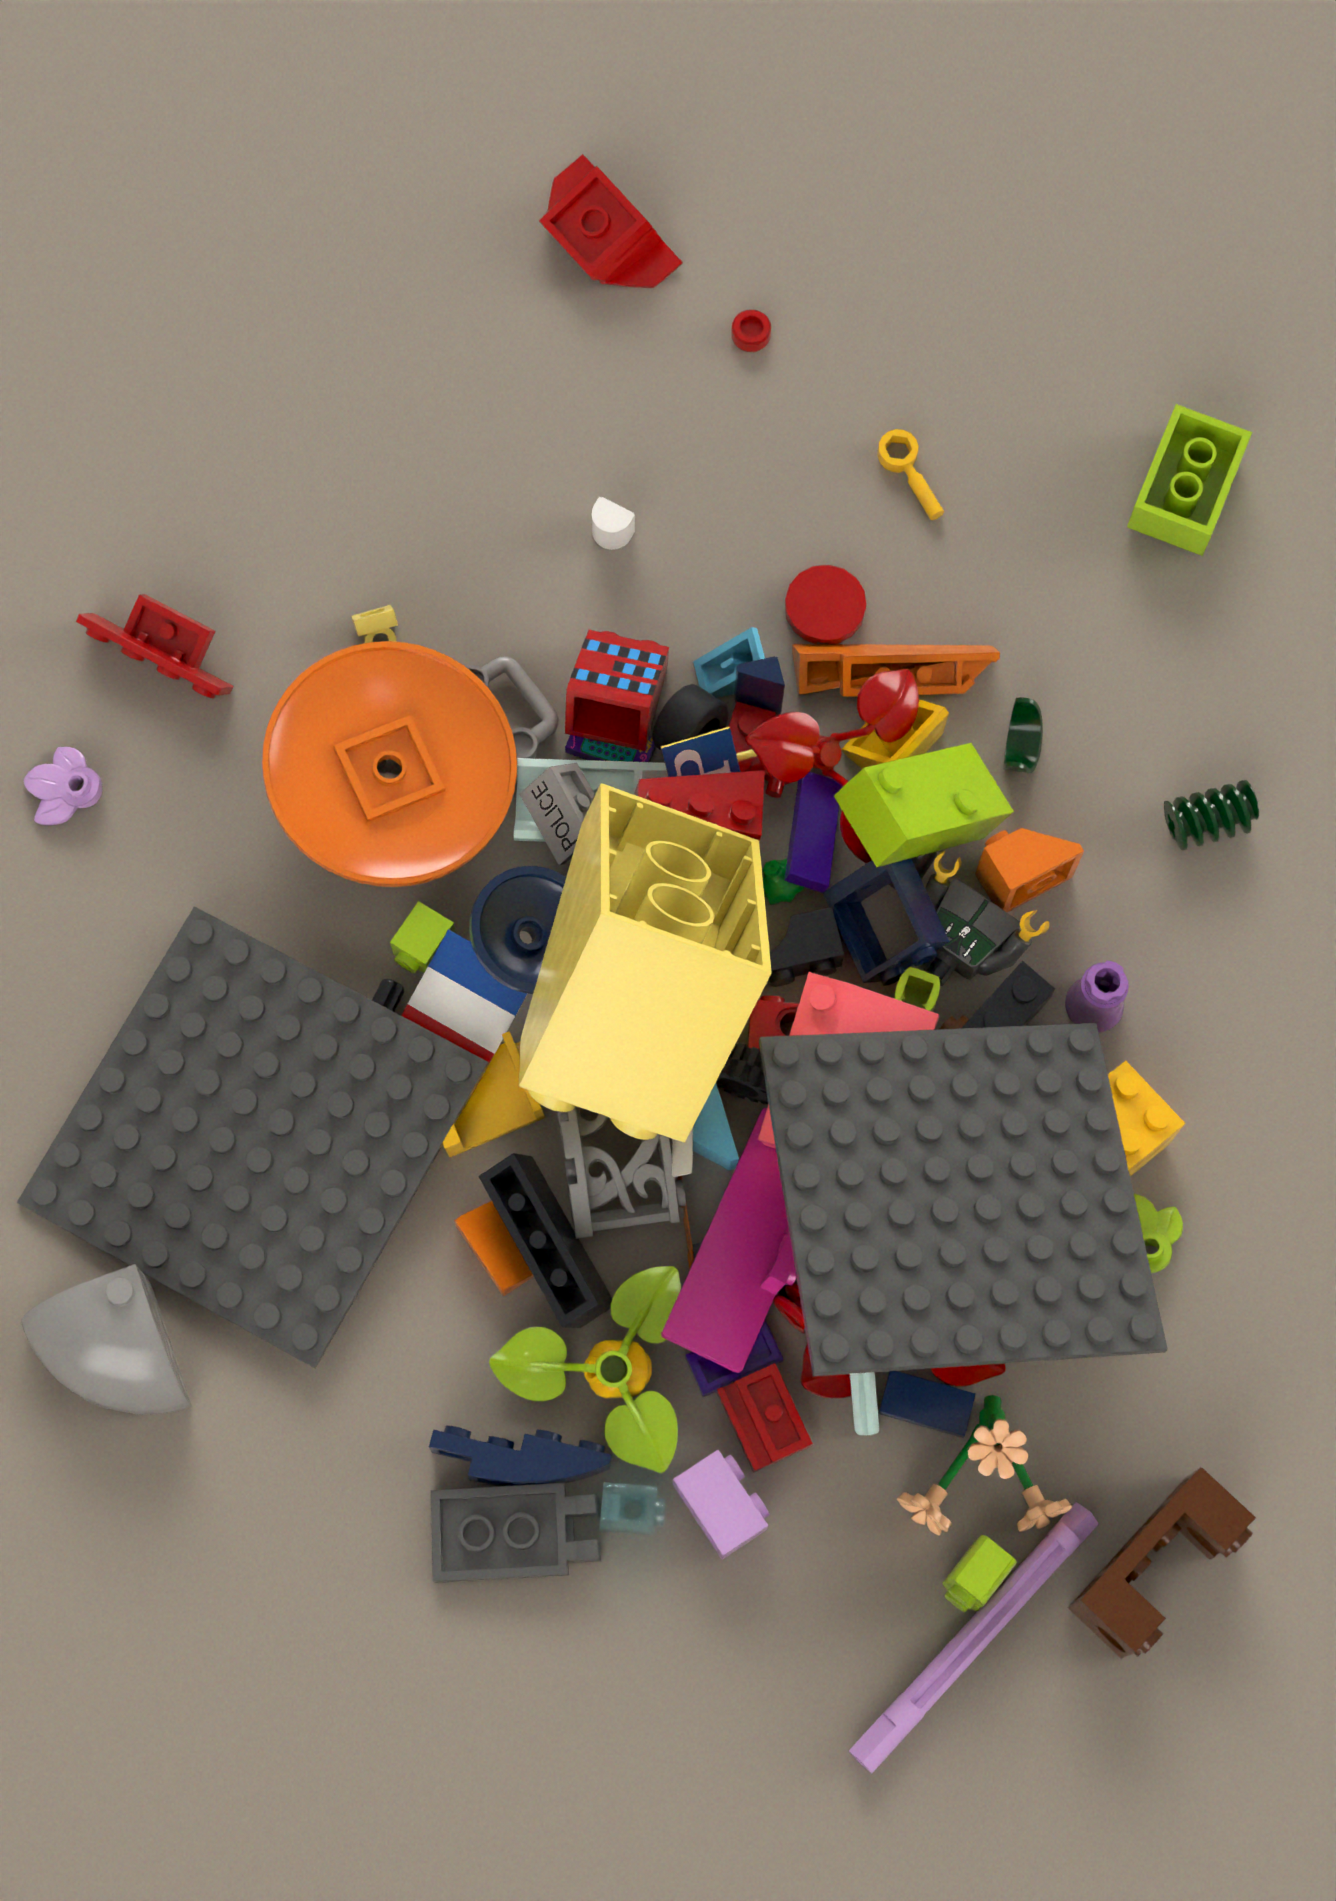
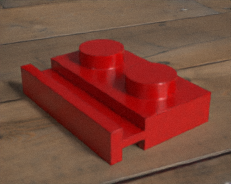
[717,1363,813,1473]

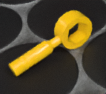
[877,429,944,520]

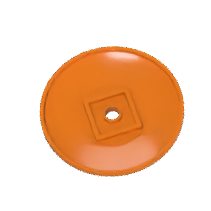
[262,641,517,887]

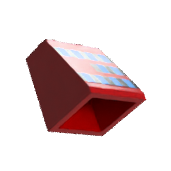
[565,630,669,751]

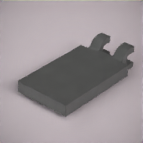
[431,1483,601,1583]

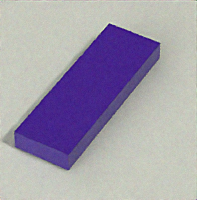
[784,772,842,893]

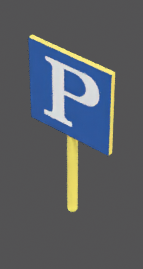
[661,727,757,777]

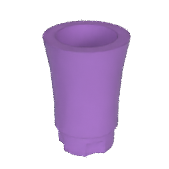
[1065,960,1129,1032]

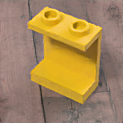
[442,1031,545,1157]

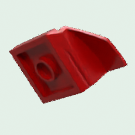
[539,154,683,288]

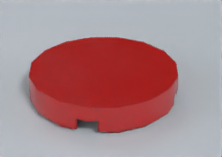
[785,565,867,644]

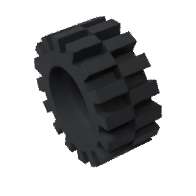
[716,1042,768,1104]

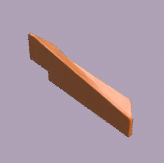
[792,644,1000,697]

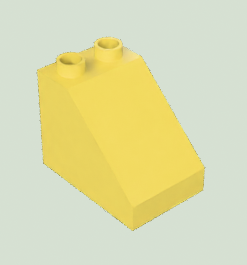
[519,783,772,1143]

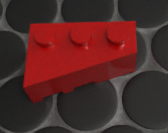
[634,770,765,841]

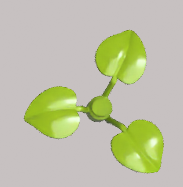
[489,1266,681,1473]

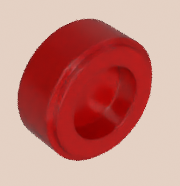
[731,310,771,352]

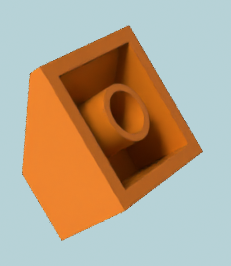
[975,828,1084,912]

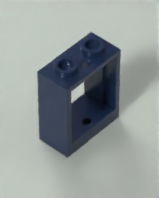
[823,858,950,986]

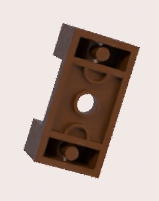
[1068,1467,1256,1659]

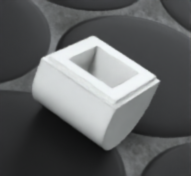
[592,497,635,550]

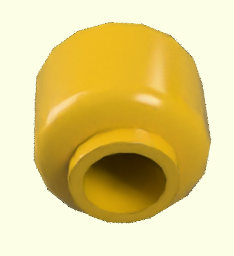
[584,1340,652,1398]

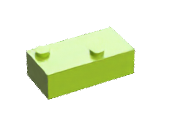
[834,743,1014,867]

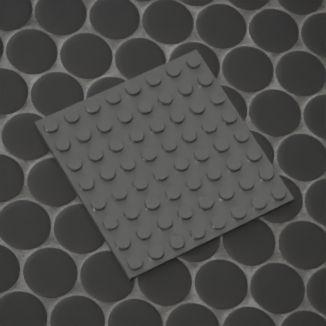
[17,906,489,1368]
[759,1023,1168,1376]

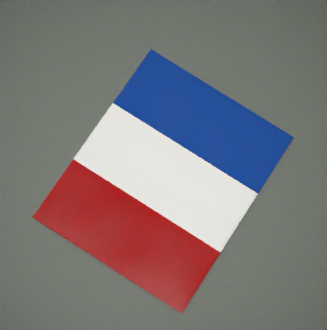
[401,929,528,1091]

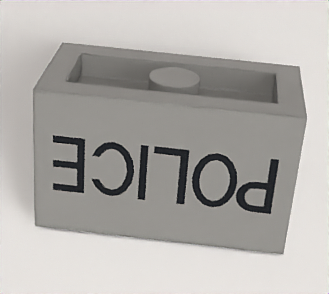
[519,763,595,865]

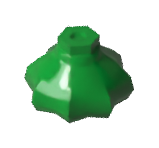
[762,858,804,905]

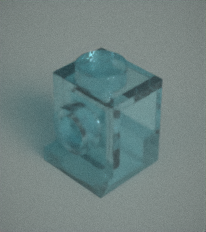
[600,1482,665,1536]

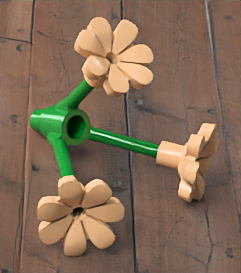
[897,1395,1072,1535]

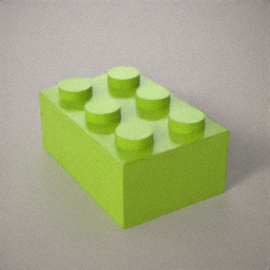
[1127,404,1252,556]

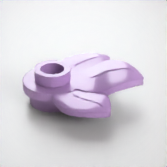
[24,747,102,826]

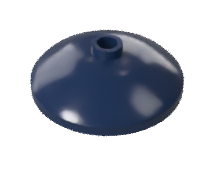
[469,866,566,994]

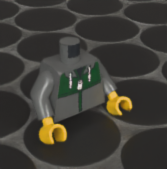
[923,850,1049,986]

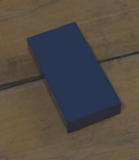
[878,1371,976,1438]

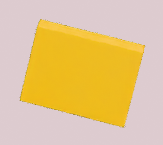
[841,699,949,769]

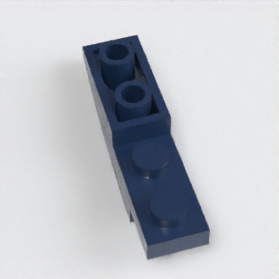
[429,1425,612,1486]

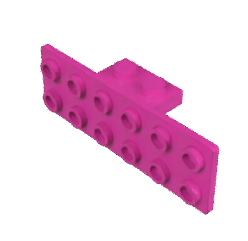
[661,1108,797,1373]

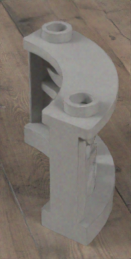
[557,1106,686,1239]

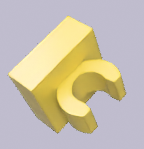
[351,605,398,643]

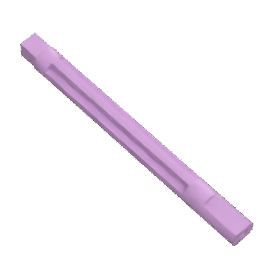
[849,1502,1099,1774]

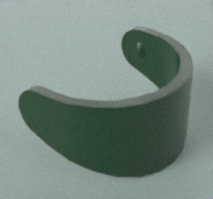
[1004,697,1043,773]

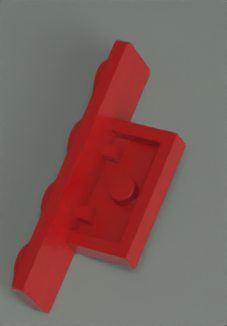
[76,594,234,699]

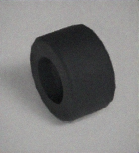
[652,684,729,750]

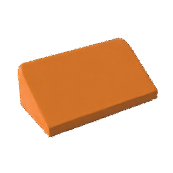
[454,1201,534,1297]

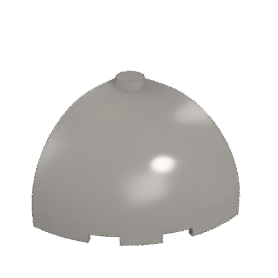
[21,1264,192,1415]

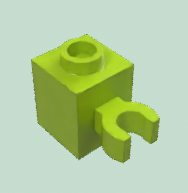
[390,901,456,974]

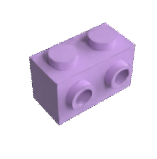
[672,1450,770,1560]

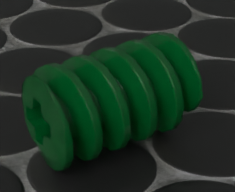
[1164,780,1259,851]

